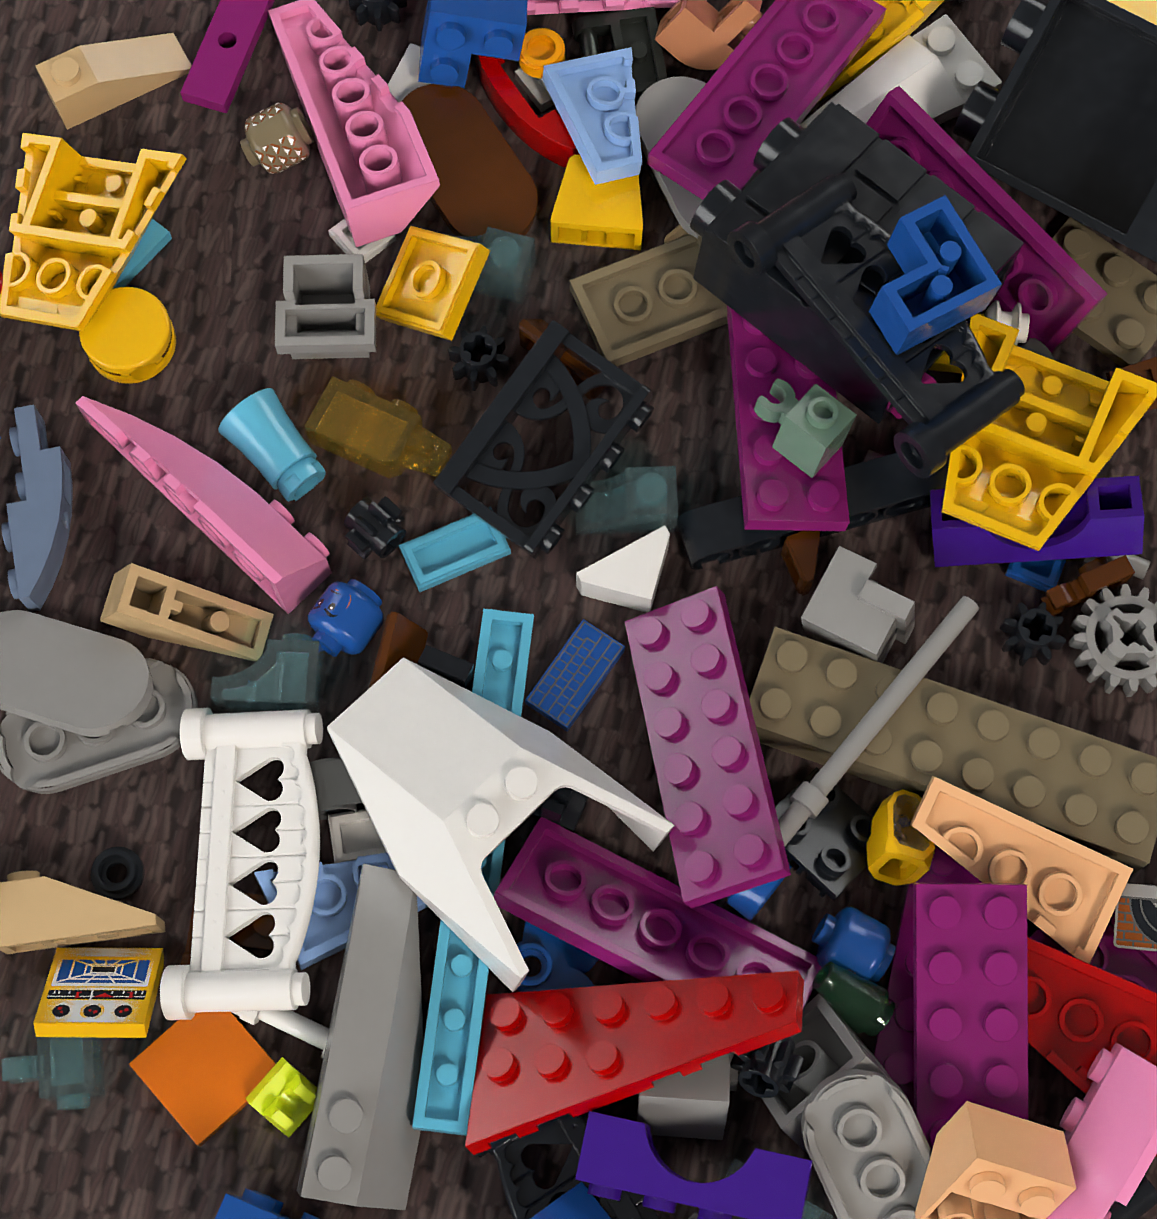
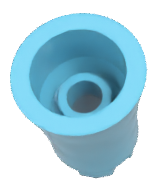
[218,388,326,502]

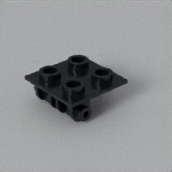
[775,767,873,901]

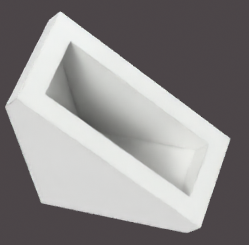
[576,525,670,613]

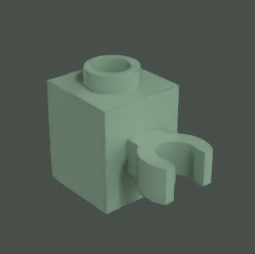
[754,379,857,478]

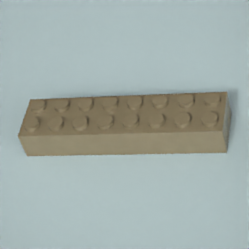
[749,627,1157,874]

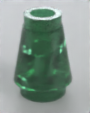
[812,961,895,1037]

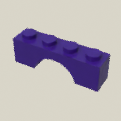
[930,475,1144,567]
[575,1111,813,1219]

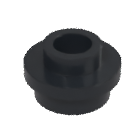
[90,847,145,900]

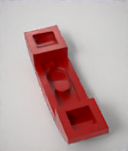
[474,55,580,168]

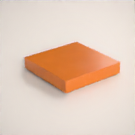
[129,1012,276,1147]

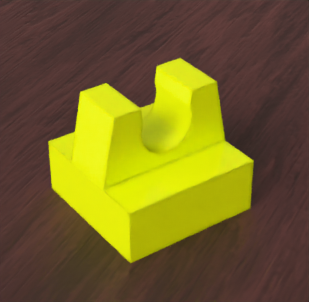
[245,1057,317,1138]

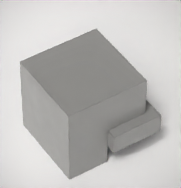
[275,254,376,359]
[801,546,915,663]
[636,1052,738,1140]

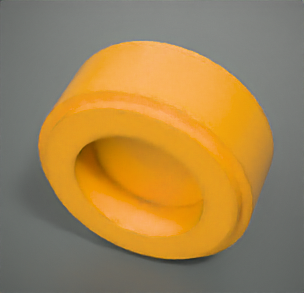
[518,28,565,79]

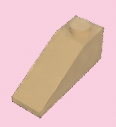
[35,33,192,130]
[100,563,274,662]
[0,871,165,954]

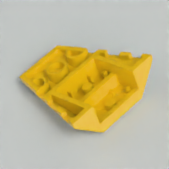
[0,133,187,331]
[941,314,1157,551]

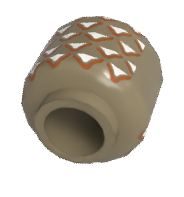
[240,103,315,174]

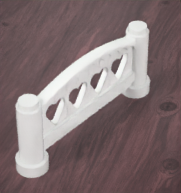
[160,708,323,1020]

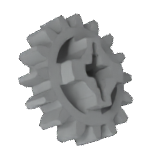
[1069,584,1157,697]

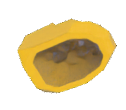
[866,789,935,886]

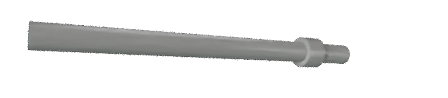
[778,596,979,847]

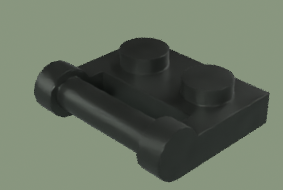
[572,7,667,102]

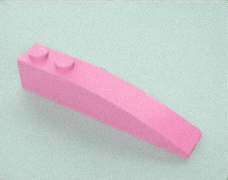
[268,0,440,247]
[75,396,332,614]
[1046,1043,1157,1219]

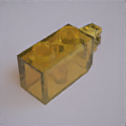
[305,376,452,479]

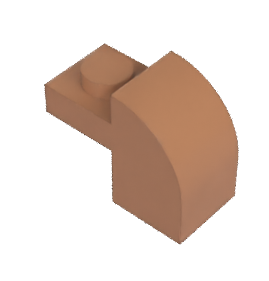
[654,0,763,70]

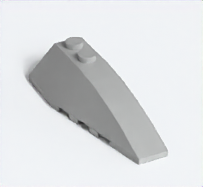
[296,864,424,1210]

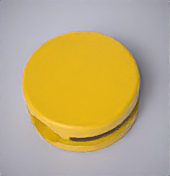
[79,287,176,384]

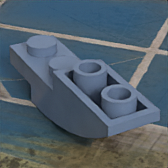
[1,404,73,612]

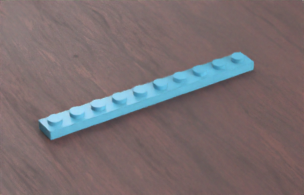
[412,608,534,1136]

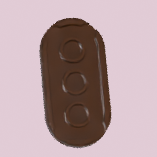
[402,84,538,249]

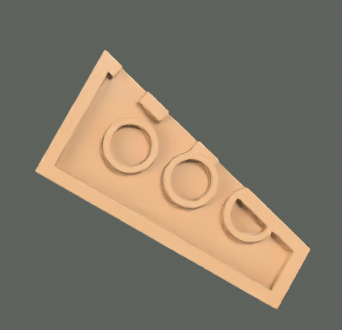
[910,776,1133,964]

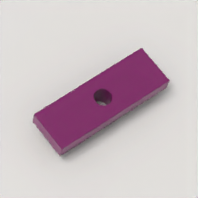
[180,0,275,114]

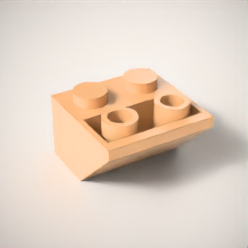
[915,1101,1077,1219]

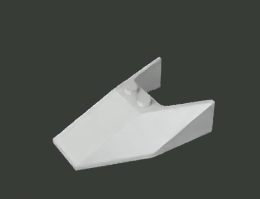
[327,657,674,992]

